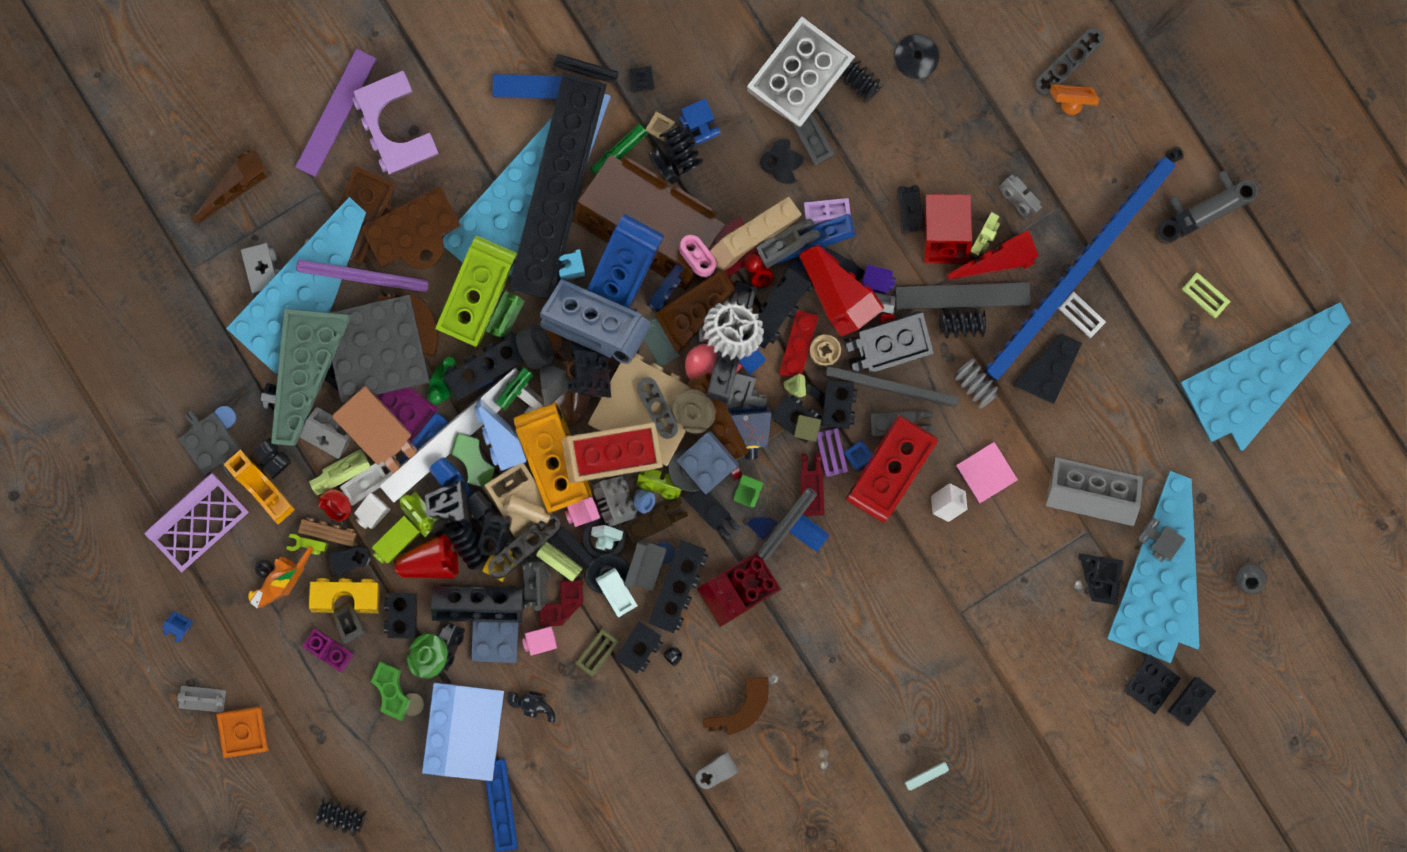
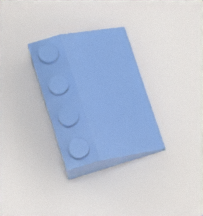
[422,683,504,781]

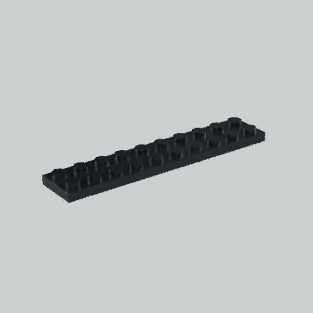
[508,73,607,300]

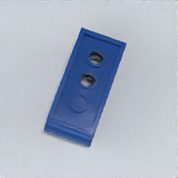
[587,214,665,308]

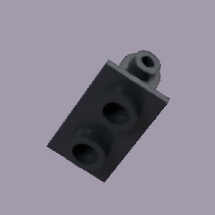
[439,622,465,671]

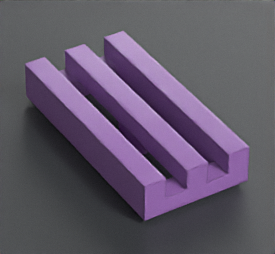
[817,428,848,477]

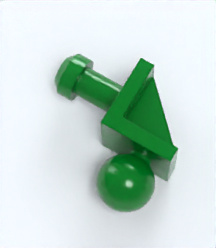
[427,357,456,405]

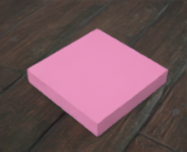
[956,442,1018,504]

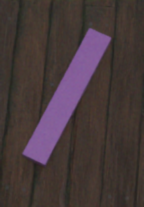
[296,49,377,178]

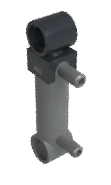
[1155,170,1258,244]

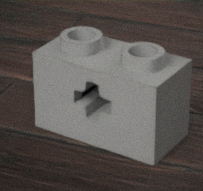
[241,243,280,295]
[300,407,352,459]

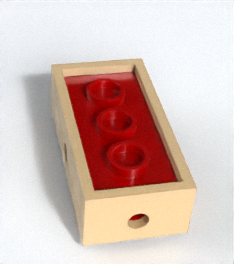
[562,422,663,484]

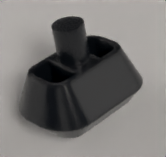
[1166,147,1184,163]

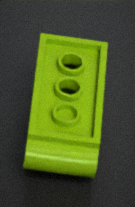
[435,235,518,347]

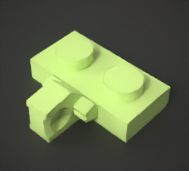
[970,212,1000,258]

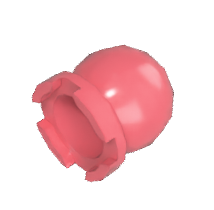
[685,344,742,380]

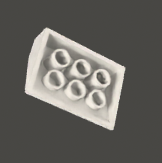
[747,17,855,127]

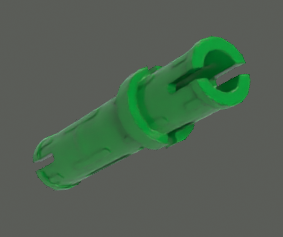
[589,123,648,176]

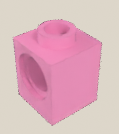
[522,626,558,655]

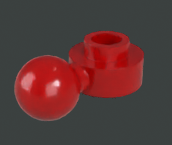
[745,254,774,288]

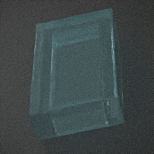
[644,318,680,367]

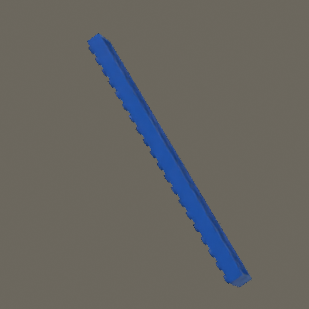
[985,157,1176,382]

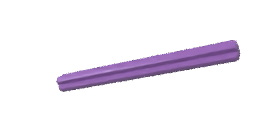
[296,260,428,292]

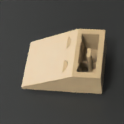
[482,463,555,540]

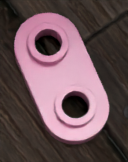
[679,235,716,277]

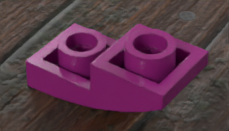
[302,628,355,673]

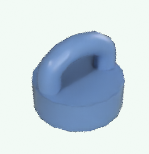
[633,489,655,513]

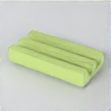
[1181,272,1231,319]
[536,542,583,581]

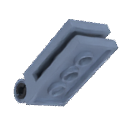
[540,279,651,364]

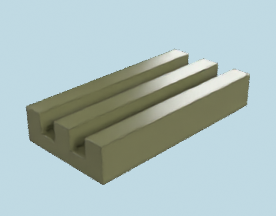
[575,628,620,677]

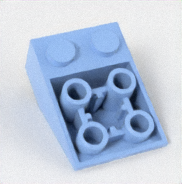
[475,398,526,471]

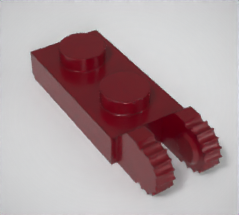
[800,453,825,516]

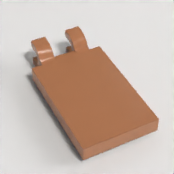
[332,385,418,474]

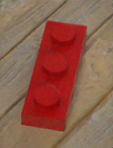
[779,310,818,378]

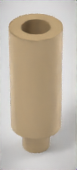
[504,494,550,523]

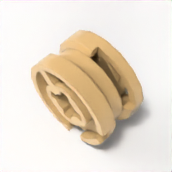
[809,335,841,367]

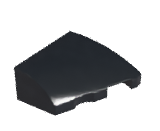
[1078,553,1124,605]

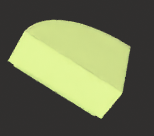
[783,373,806,397]

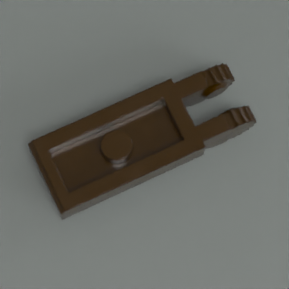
[623,499,688,545]

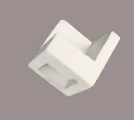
[931,483,968,522]

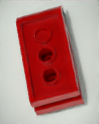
[845,414,938,524]

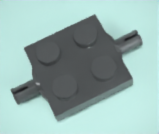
[179,410,241,478]

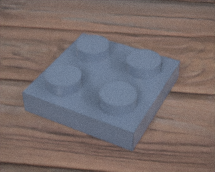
[676,431,739,495]
[471,622,519,663]

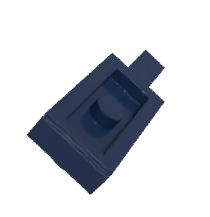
[647,264,684,312]

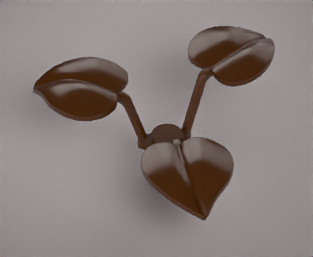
[541,327,621,426]

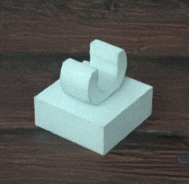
[591,525,623,550]

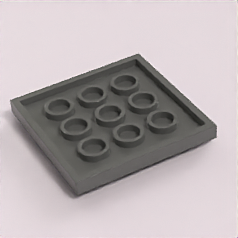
[332,295,430,403]

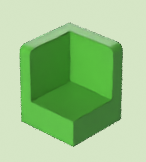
[733,475,763,509]

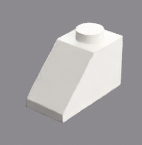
[354,493,391,529]

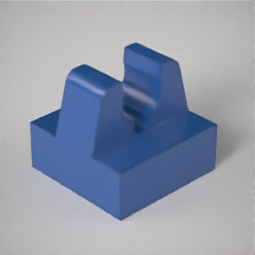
[162,611,193,642]

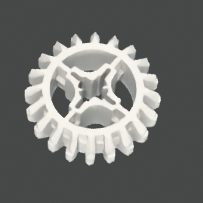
[703,300,764,360]

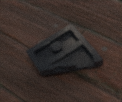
[425,480,469,522]

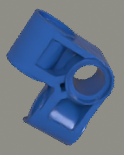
[429,457,473,498]

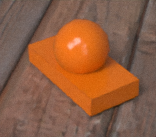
[1050,84,1100,116]

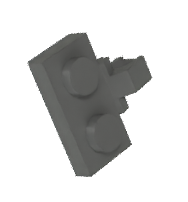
[724,372,767,409]

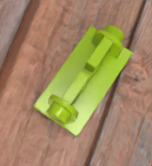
[636,469,682,500]
[399,492,441,537]

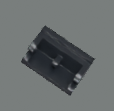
[897,185,924,234]

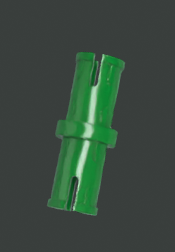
[495,367,533,411]

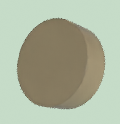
[406,693,424,716]

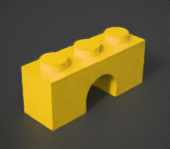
[309,578,380,613]

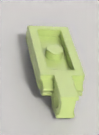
[309,449,371,495]

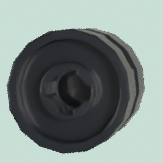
[249,438,292,480]

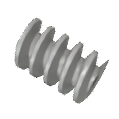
[955,358,999,409]

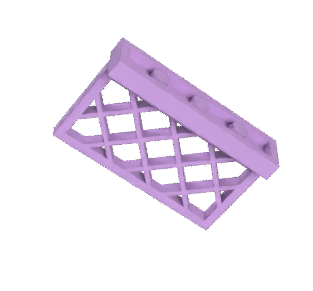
[144,472,249,573]

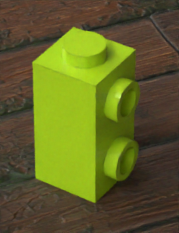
[372,516,421,564]

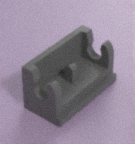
[522,559,547,610]

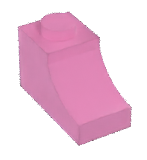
[565,496,600,527]

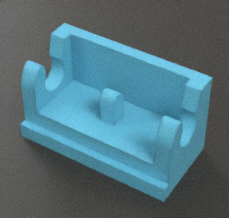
[559,249,586,280]

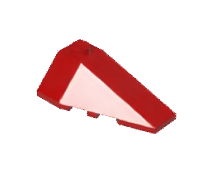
[946,230,1039,281]
[799,245,884,337]

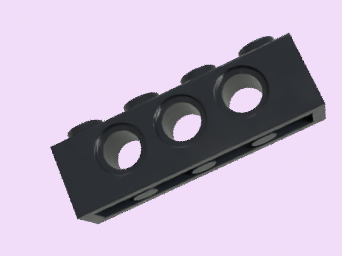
[441,331,524,402]
[648,540,708,633]
[431,585,524,623]

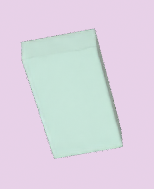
[596,568,638,617]
[904,762,949,791]

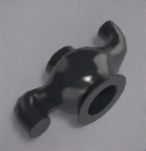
[508,690,555,723]

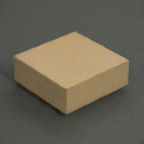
[646,111,676,142]

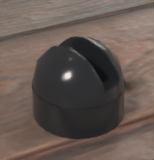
[255,560,274,578]
[663,647,682,667]

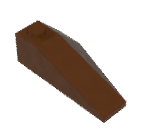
[192,150,271,225]

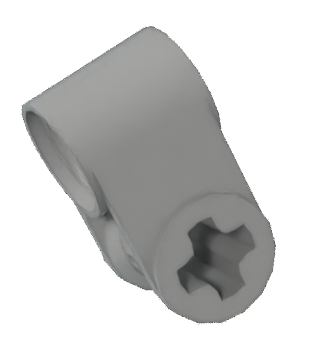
[695,752,739,789]

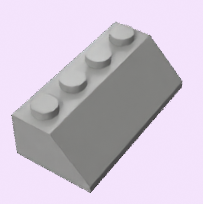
[1046,457,1143,526]

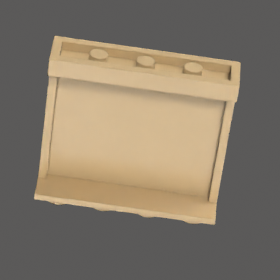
[588,354,690,467]

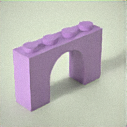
[352,71,439,175]

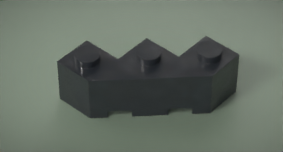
[745,257,814,349]

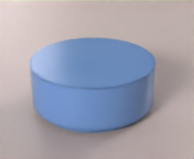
[214,406,237,428]

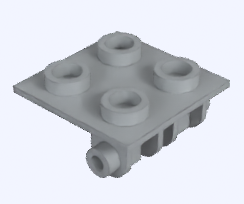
[593,475,638,527]

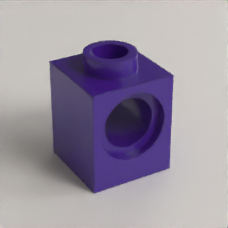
[862,264,896,295]

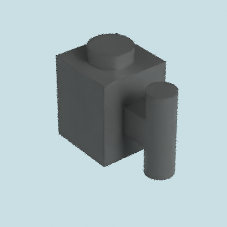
[1137,517,1185,562]

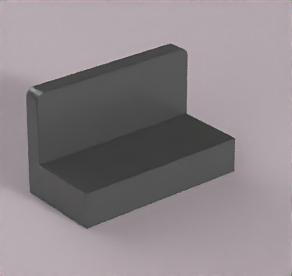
[624,540,667,590]

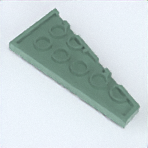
[271,309,352,446]

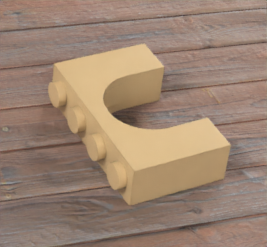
[710,197,802,274]

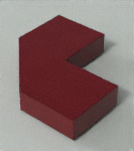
[539,580,584,627]

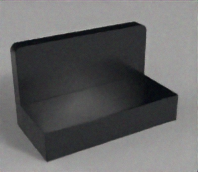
[548,527,594,575]

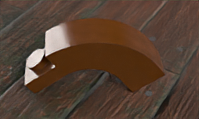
[378,292,439,357]
[703,677,769,735]

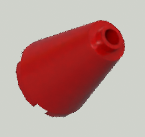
[394,534,459,579]

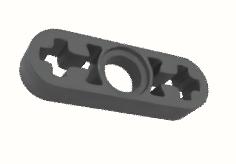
[637,378,678,439]

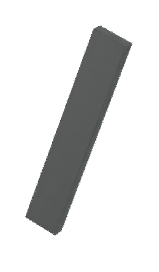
[895,282,1031,310]
[825,366,959,407]

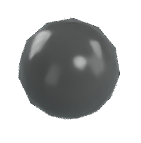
[1235,563,1267,595]

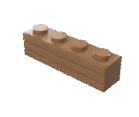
[298,517,357,547]

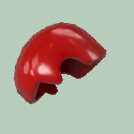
[317,489,351,522]

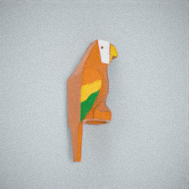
[248,546,314,608]

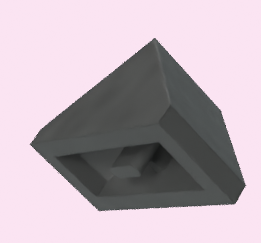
[539,364,568,406]
[331,602,368,644]

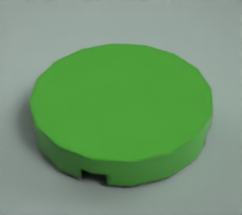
[407,634,448,679]

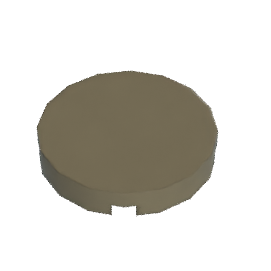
[672,389,715,434]

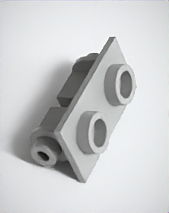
[998,174,1042,220]
[177,686,226,712]

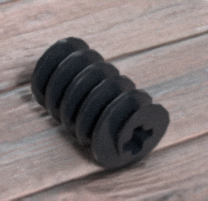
[839,54,883,104]
[659,124,703,174]
[939,309,986,339]
[445,521,490,570]
[316,798,367,836]

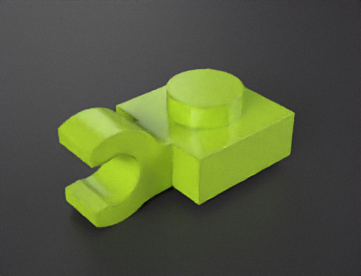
[286,534,329,555]

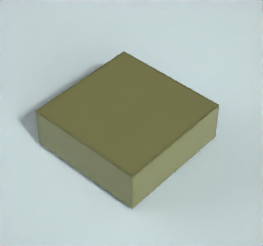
[794,415,821,442]

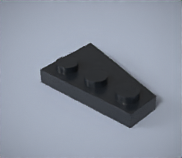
[1013,334,1082,404]

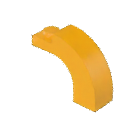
[224,449,295,525]

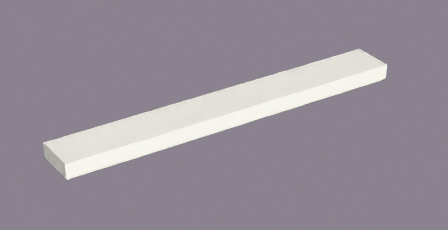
[379,367,529,502]

